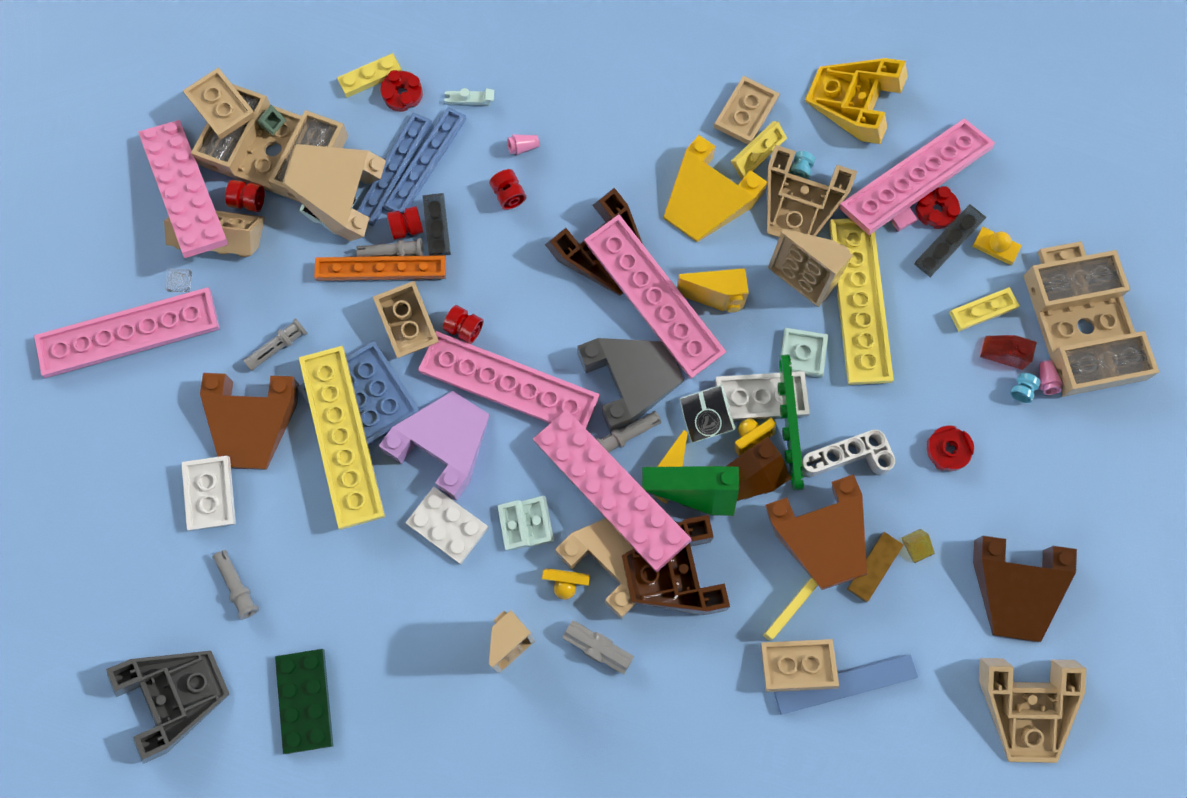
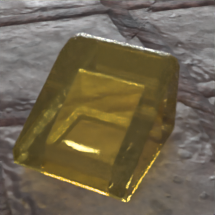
[901,529,935,563]

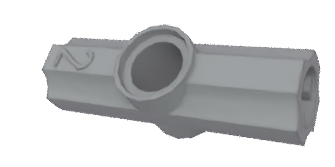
[562,620,634,675]

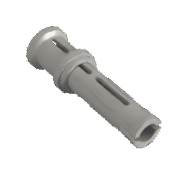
[356,238,424,257]
[243,318,308,371]
[596,411,661,452]
[212,550,259,620]

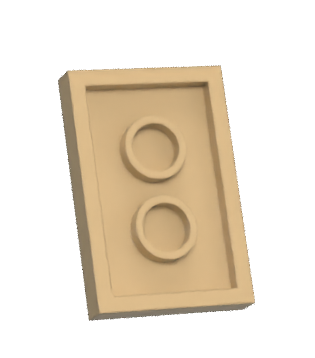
[183,67,256,140]
[714,76,780,145]
[761,639,839,692]

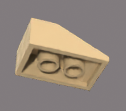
[373,281,439,359]

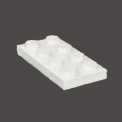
[715,371,810,421]

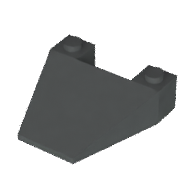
[577,338,684,433]
[106,651,230,764]

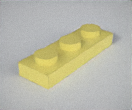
[337,53,402,98]
[731,121,787,178]
[949,287,1020,332]

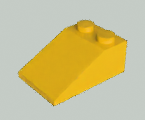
[676,268,749,313]

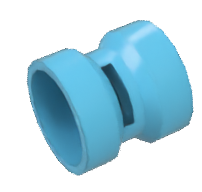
[789,151,816,179]
[1010,373,1041,403]

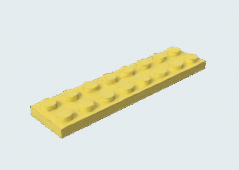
[829,219,894,385]
[299,346,385,530]

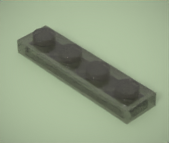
[914,204,987,278]

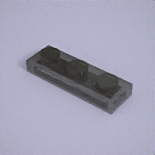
[422,193,451,256]

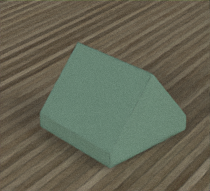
[257,105,286,135]

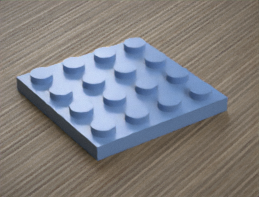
[298,340,420,447]

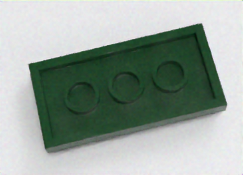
[275,649,333,754]

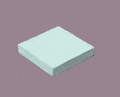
[778,328,828,378]

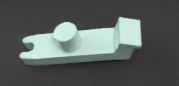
[444,88,494,105]

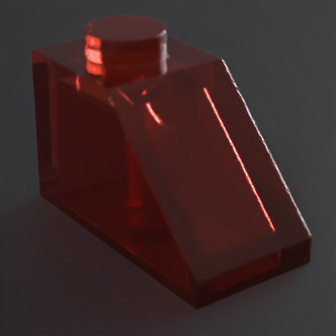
[980,335,1037,370]

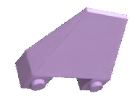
[379,391,490,500]

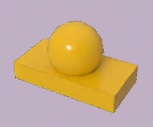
[972,227,1022,265]
[735,418,776,456]
[542,568,590,600]

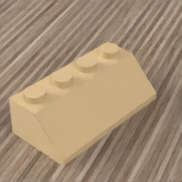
[164,210,265,257]
[489,610,535,673]

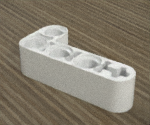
[801,430,895,477]

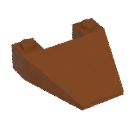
[200,373,299,470]
[765,474,867,590]

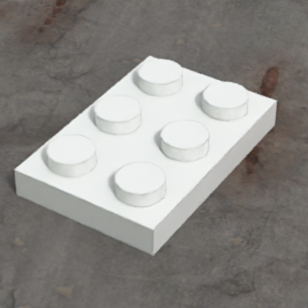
[182,456,236,531]
[406,487,489,565]

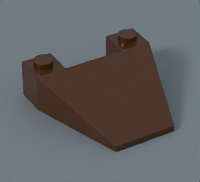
[545,188,643,296]
[622,515,730,615]
[973,536,1077,642]

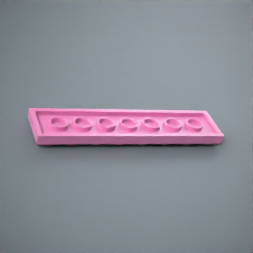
[839,118,995,235]
[138,120,228,258]
[584,215,726,379]
[34,287,220,378]
[418,331,600,429]
[533,410,691,573]

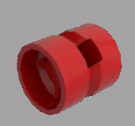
[489,169,527,210]
[225,180,265,212]
[387,206,424,240]
[442,305,484,344]

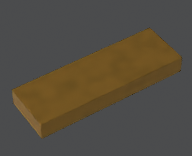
[847,532,904,603]

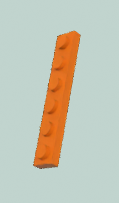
[314,255,446,281]

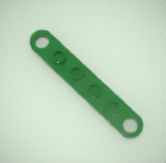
[777,354,804,490]

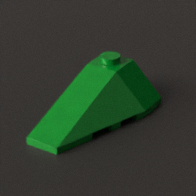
[642,466,739,516]

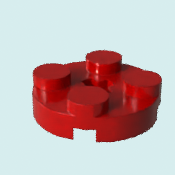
[380,70,423,112]
[915,186,961,229]
[927,425,974,471]

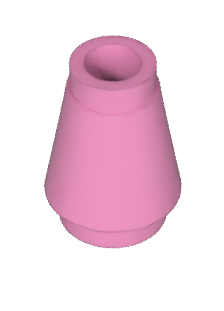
[507,134,539,155]
[1039,360,1063,395]

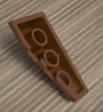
[727,437,791,501]

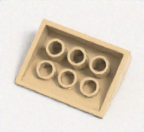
[768,229,853,307]

